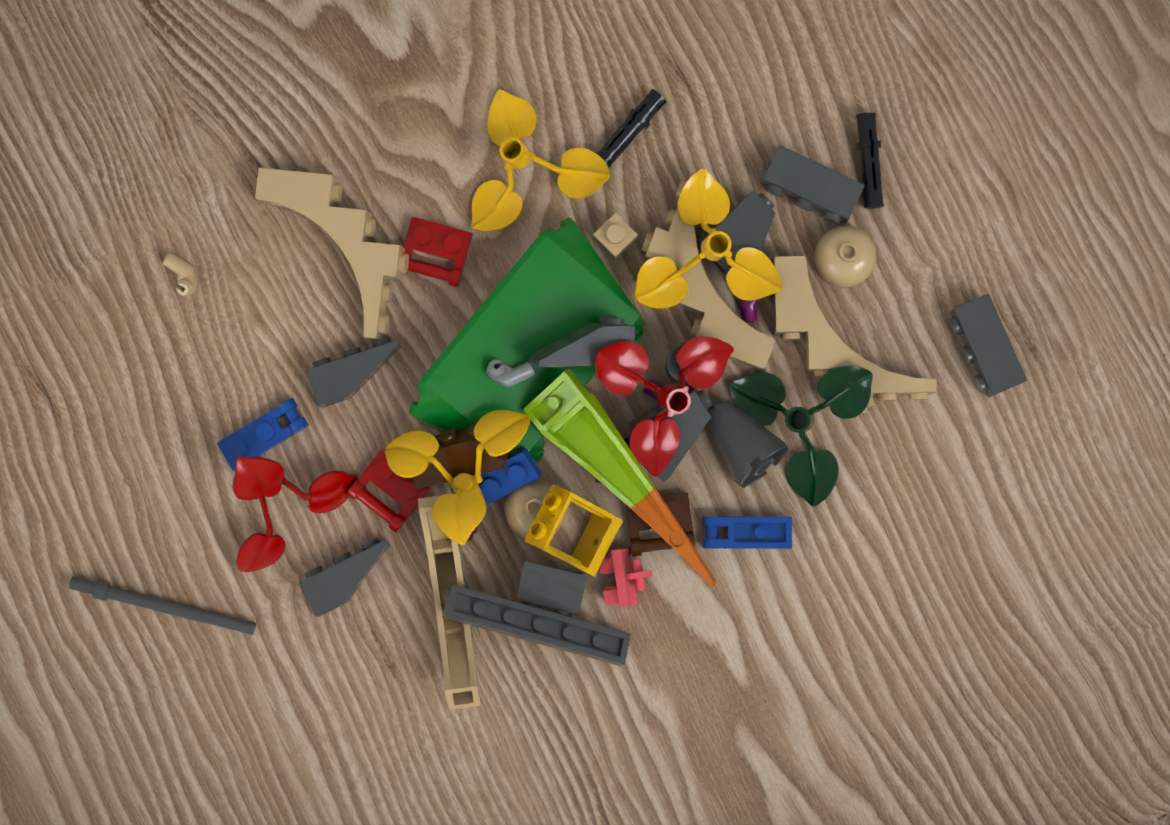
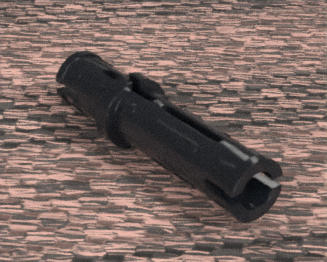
[597,89,667,168]
[856,113,884,209]

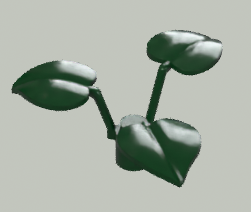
[729,366,873,506]

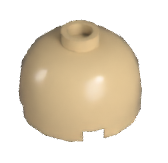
[813,225,877,289]
[504,478,567,539]

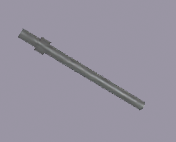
[69,576,257,635]

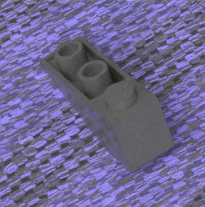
[307,337,401,408]
[299,538,389,617]

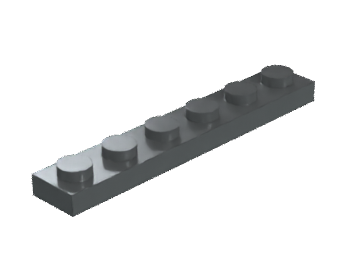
[442,584,631,666]

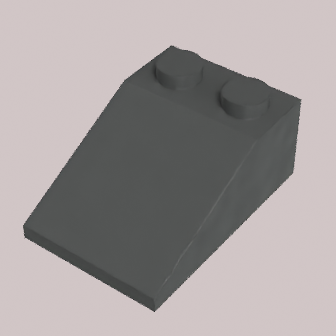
[528,316,635,367]
[517,561,588,617]

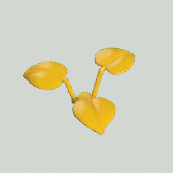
[471,89,610,232]
[634,168,783,309]
[384,410,530,546]

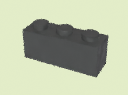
[761,145,865,225]
[948,294,1028,398]

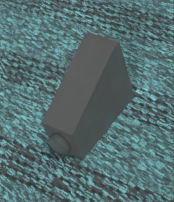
[698,191,775,275]
[629,385,713,482]

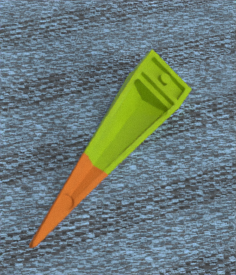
[523,369,717,586]

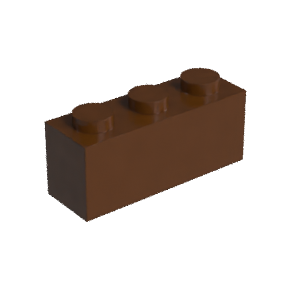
[412,422,510,489]

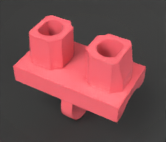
[599,548,653,607]

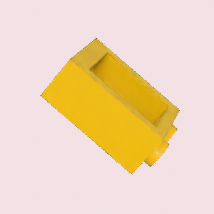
[524,484,623,577]

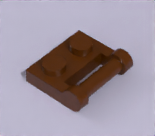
[626,493,695,557]

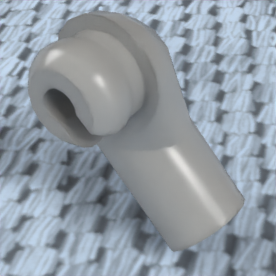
[487,359,535,387]

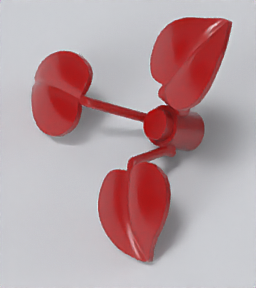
[595,336,734,477]
[232,456,357,572]

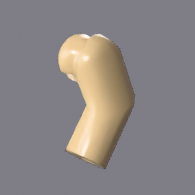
[163,252,198,296]

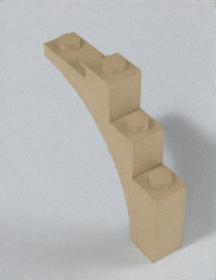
[255,168,409,340]
[641,173,776,372]
[772,256,937,414]
[418,495,481,710]

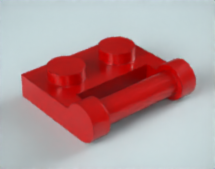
[403,217,473,287]
[346,450,431,533]

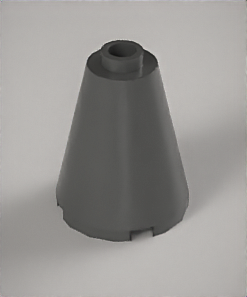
[707,400,789,488]

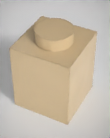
[593,212,638,262]

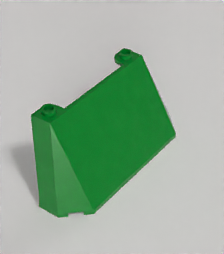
[409,217,646,464]

